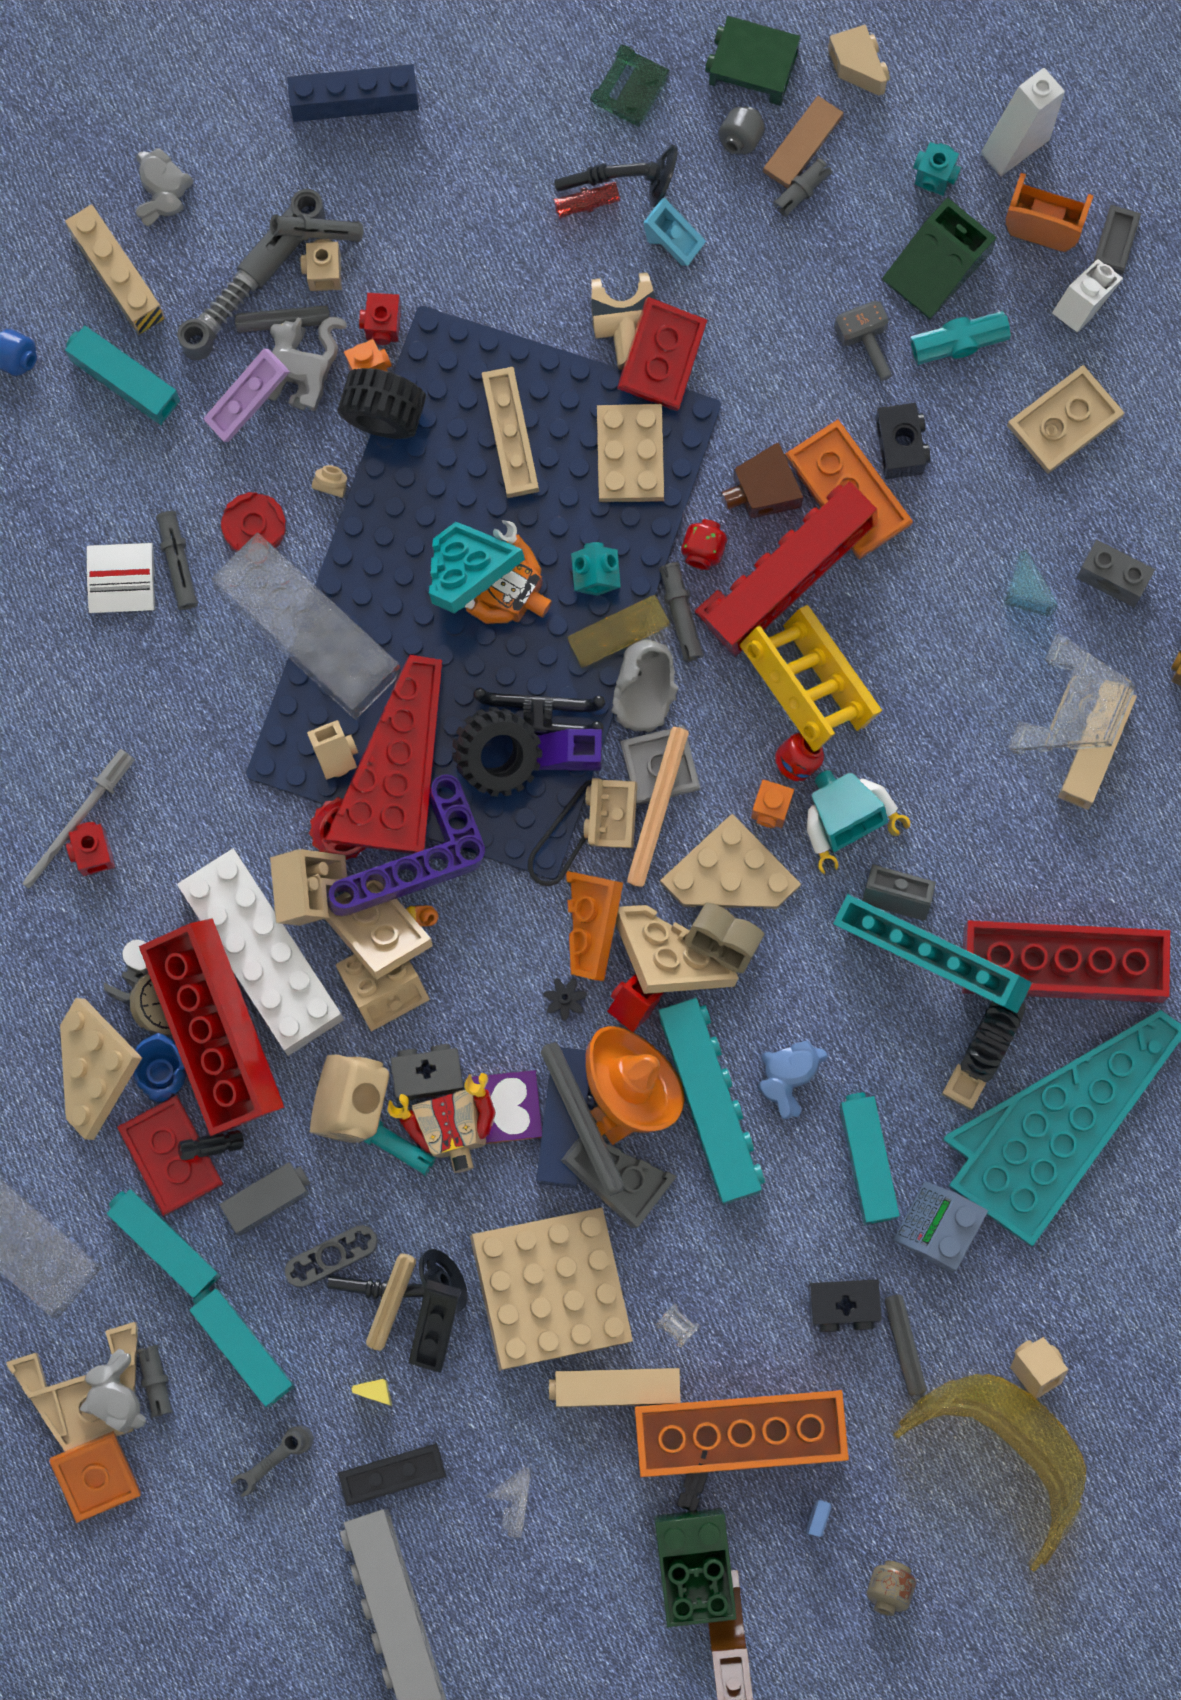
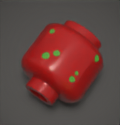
[681,519,728,570]

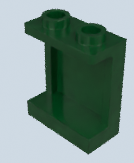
[705,16,801,106]

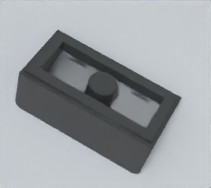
[862,864,936,920]

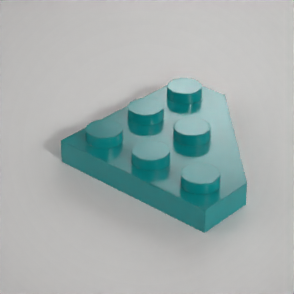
[429,522,525,613]

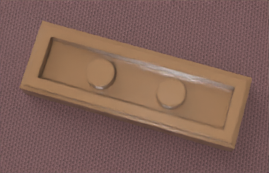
[763,96,844,189]

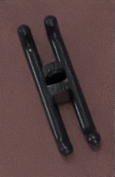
[472,687,605,735]

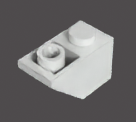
[1052,259,1123,332]

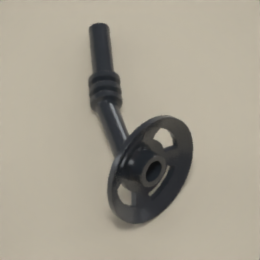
[554,144,678,207]
[327,1249,468,1313]

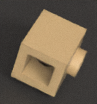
[301,239,342,291]
[307,720,358,780]
[1010,1337,1069,1400]

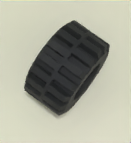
[337,368,426,439]
[452,707,542,797]

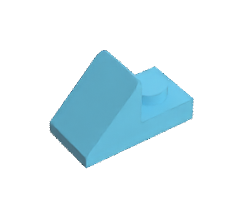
[644,198,706,266]

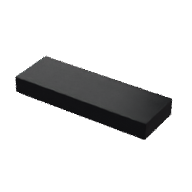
[408,1280,461,1373]
[338,1443,447,1507]

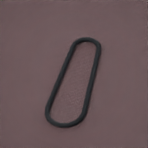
[528,779,592,886]

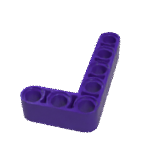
[328,774,485,916]

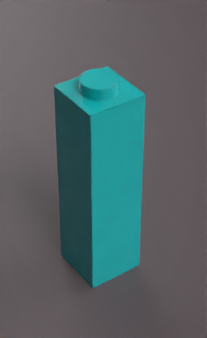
[65,325,180,425]
[839,1092,900,1226]
[106,1189,221,1299]
[189,1288,295,1408]

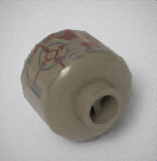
[866,1561,916,1616]

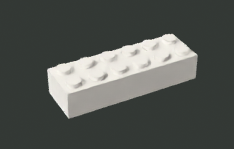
[177,848,344,1056]

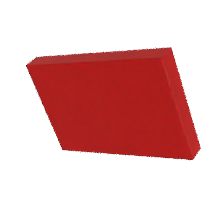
[617,297,707,411]
[117,1095,224,1217]

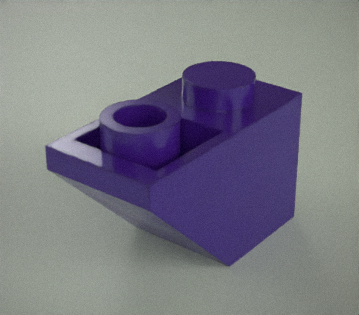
[537,729,602,771]

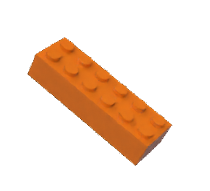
[635,1390,849,1478]

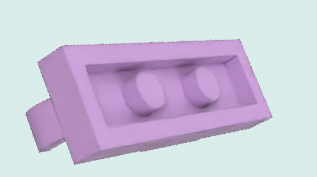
[203,349,290,442]

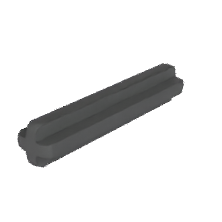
[235,305,330,333]
[885,1294,927,1396]

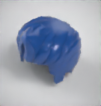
[132,1033,187,1102]

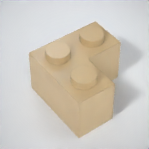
[270,849,347,926]

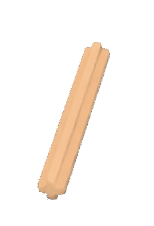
[627,727,689,887]

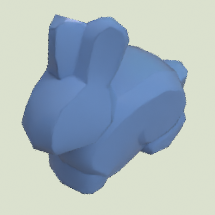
[758,1040,828,1119]

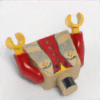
[387,1073,496,1173]

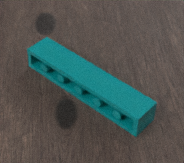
[833,894,1032,1013]
[658,998,765,1206]

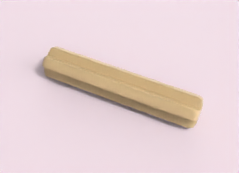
[366,1253,416,1351]

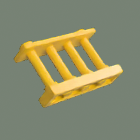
[740,605,882,752]

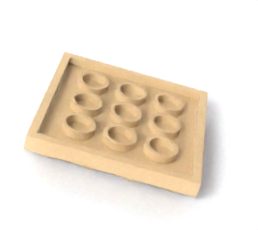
[470,1207,633,1371]

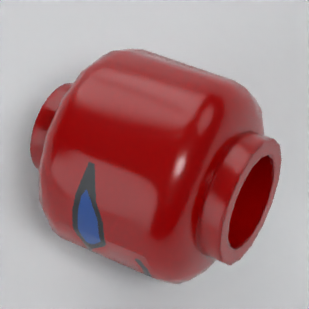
[775,733,824,781]

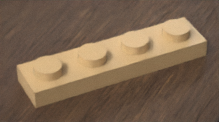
[482,367,539,498]

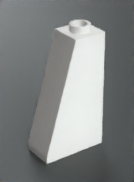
[981,68,1065,176]

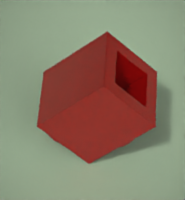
[359,292,401,345]
[66,822,115,877]
[607,974,665,1032]

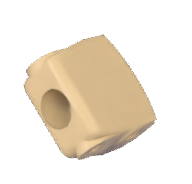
[310,1055,389,1143]

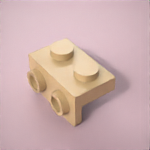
[584,778,637,849]

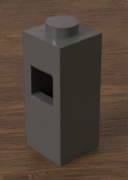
[219,1162,311,1236]

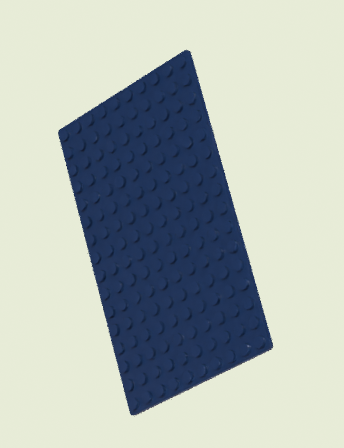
[246,306,721,880]

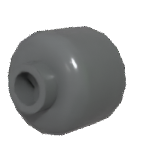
[718,106,765,155]

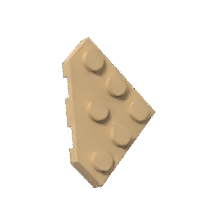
[660,814,801,909]
[615,905,739,994]
[60,998,142,1140]

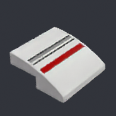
[87,543,156,613]

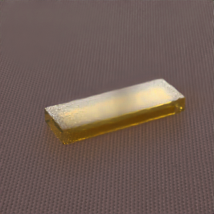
[567,595,670,668]

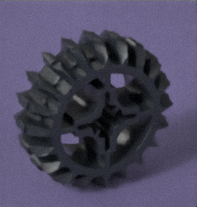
[961,1001,1026,1082]

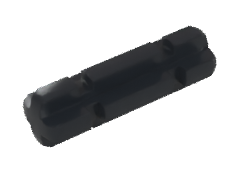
[177,1130,244,1160]
[677,1451,709,1511]

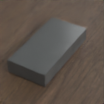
[1093,205,1141,275]

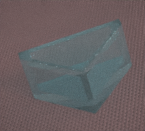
[1004,549,1058,617]

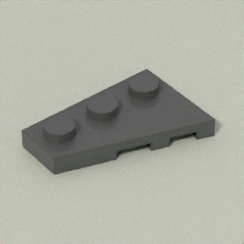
[560,1137,677,1228]

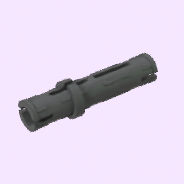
[269,214,364,242]
[156,511,198,610]
[659,562,704,662]

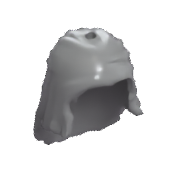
[611,640,679,732]

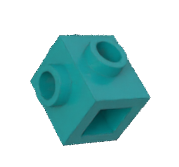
[913,142,962,196]
[571,542,621,596]

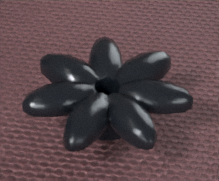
[543,978,587,1021]

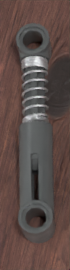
[177,189,325,361]

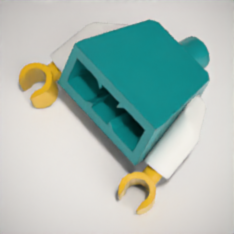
[807,770,910,875]

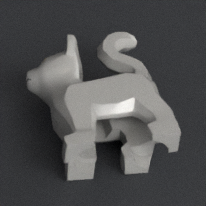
[267,317,347,411]

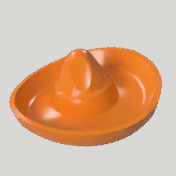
[586,1026,685,1133]

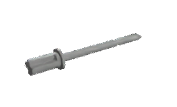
[23,749,135,888]

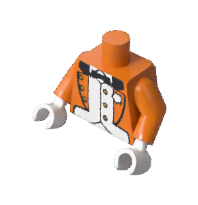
[465,520,552,624]

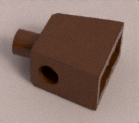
[721,442,803,518]

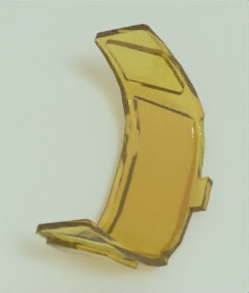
[893,1374,1086,1572]

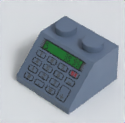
[892,1181,988,1274]

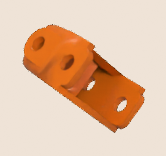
[1005,173,1094,252]

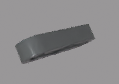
[285,1225,378,1288]

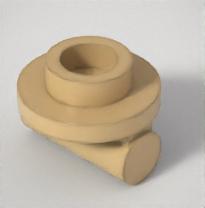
[312,465,347,498]

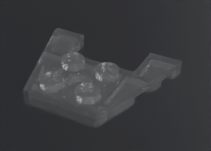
[1008,634,1136,754]

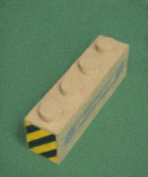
[65,204,165,335]

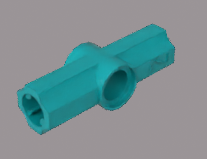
[910,311,1011,365]

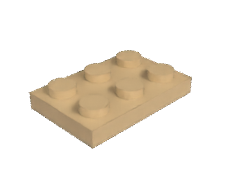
[1007,365,1124,474]
[597,404,664,502]
[325,880,432,980]

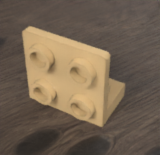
[336,954,430,1032]

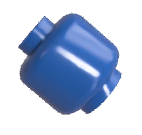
[0,329,37,376]

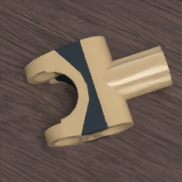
[591,272,656,370]

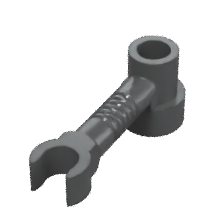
[231,1425,314,1497]

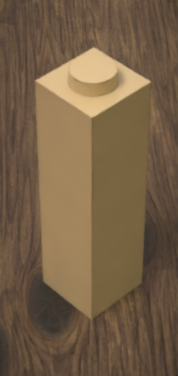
[1058,683,1137,810]
[549,1368,681,1408]

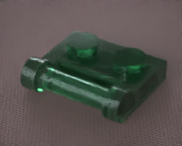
[590,45,670,127]

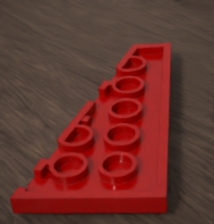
[324,655,442,854]

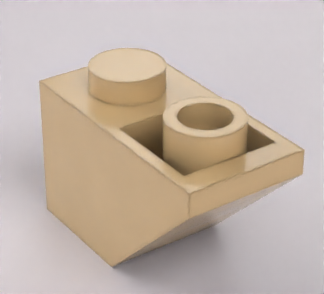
[828,24,890,96]

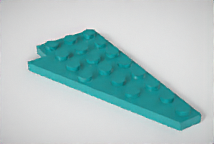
[942,1010,1181,1247]

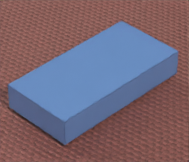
[805,1500,832,1538]

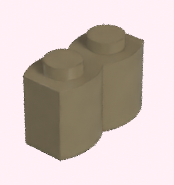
[684,903,765,973]

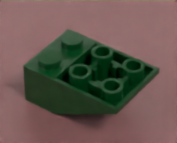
[882,197,997,320]
[654,1508,737,1627]

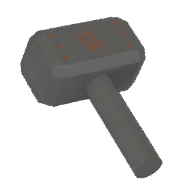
[834,301,892,381]

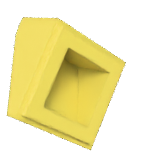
[351,1379,392,1406]

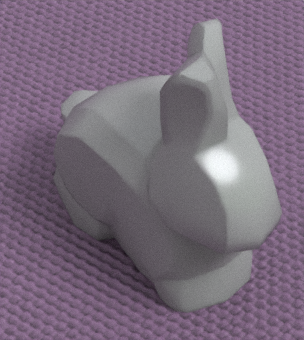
[136,148,194,226]
[80,1349,146,1434]

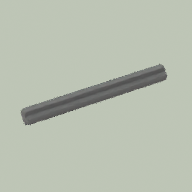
[541,1042,625,1196]

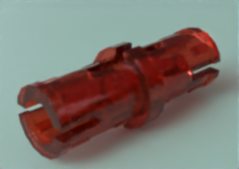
[554,182,620,219]

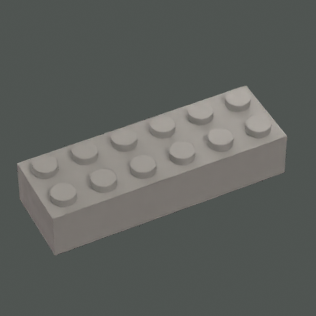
[340,1509,447,1700]

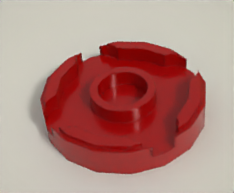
[221,492,286,557]

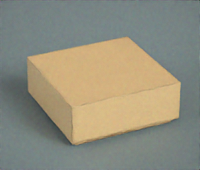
[941,1064,986,1110]

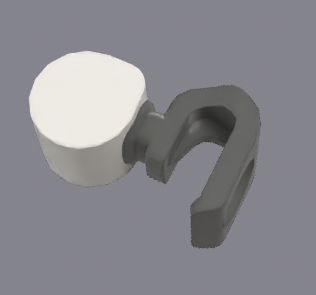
[104,940,148,1005]

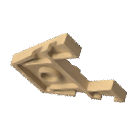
[6,1322,138,1451]

